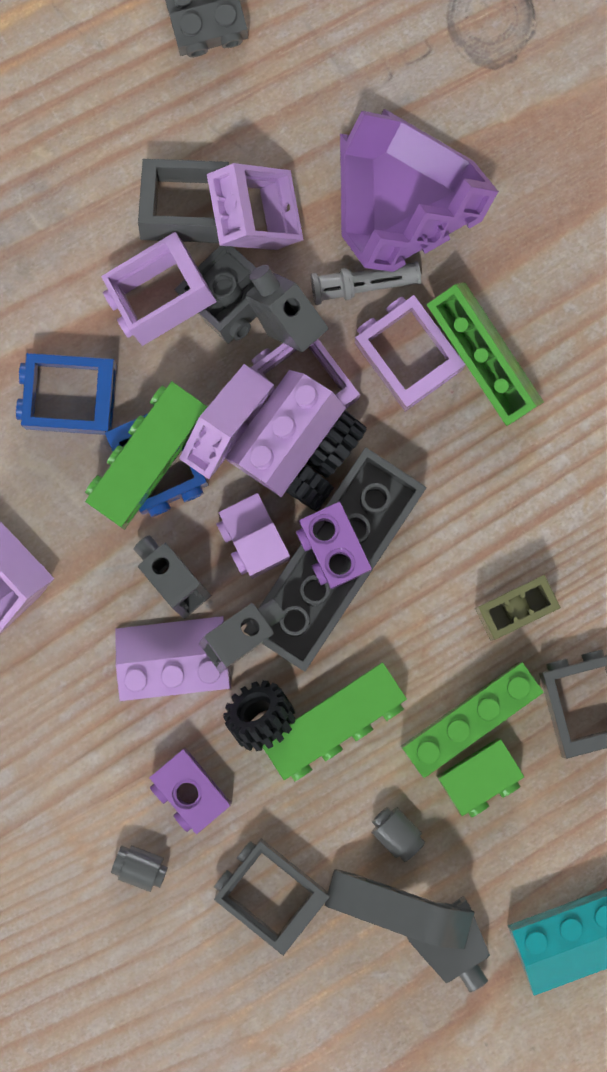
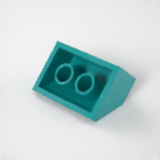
[507,889,607,996]

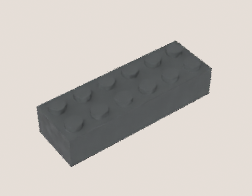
[244,447,427,672]

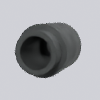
[371,807,425,862]
[111,845,168,892]

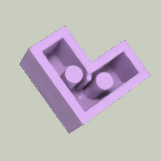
[216,493,291,579]

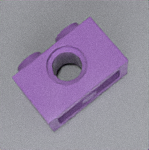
[149,748,232,835]

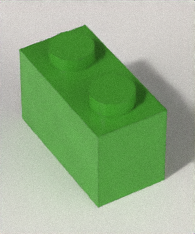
[436,738,524,817]

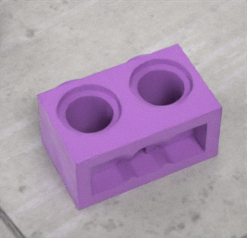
[296,501,372,589]

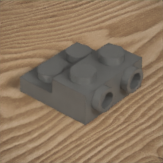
[165,0,248,57]
[174,246,257,344]

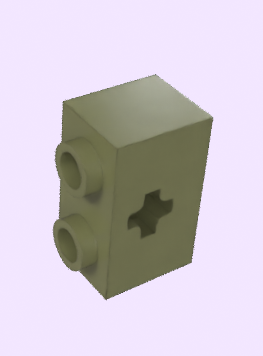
[475,575,561,641]

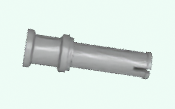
[311,261,421,305]

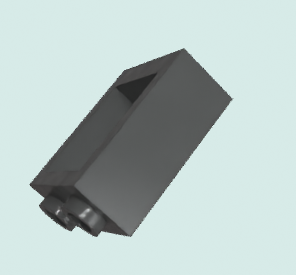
[138,159,229,243]
[539,649,607,759]
[214,838,330,956]

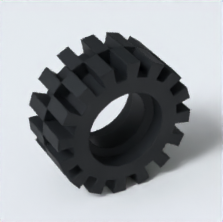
[307,410,367,478]
[285,465,334,512]
[223,680,296,751]

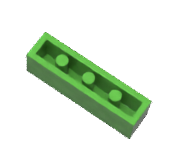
[426,282,544,426]
[85,381,208,530]
[263,662,407,782]
[400,662,544,778]

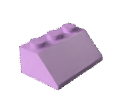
[225,370,346,497]
[0,521,54,634]
[115,616,232,701]

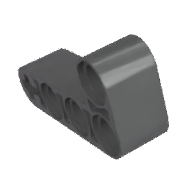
[324,869,475,949]

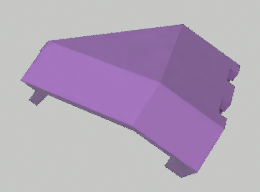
[340,109,499,272]

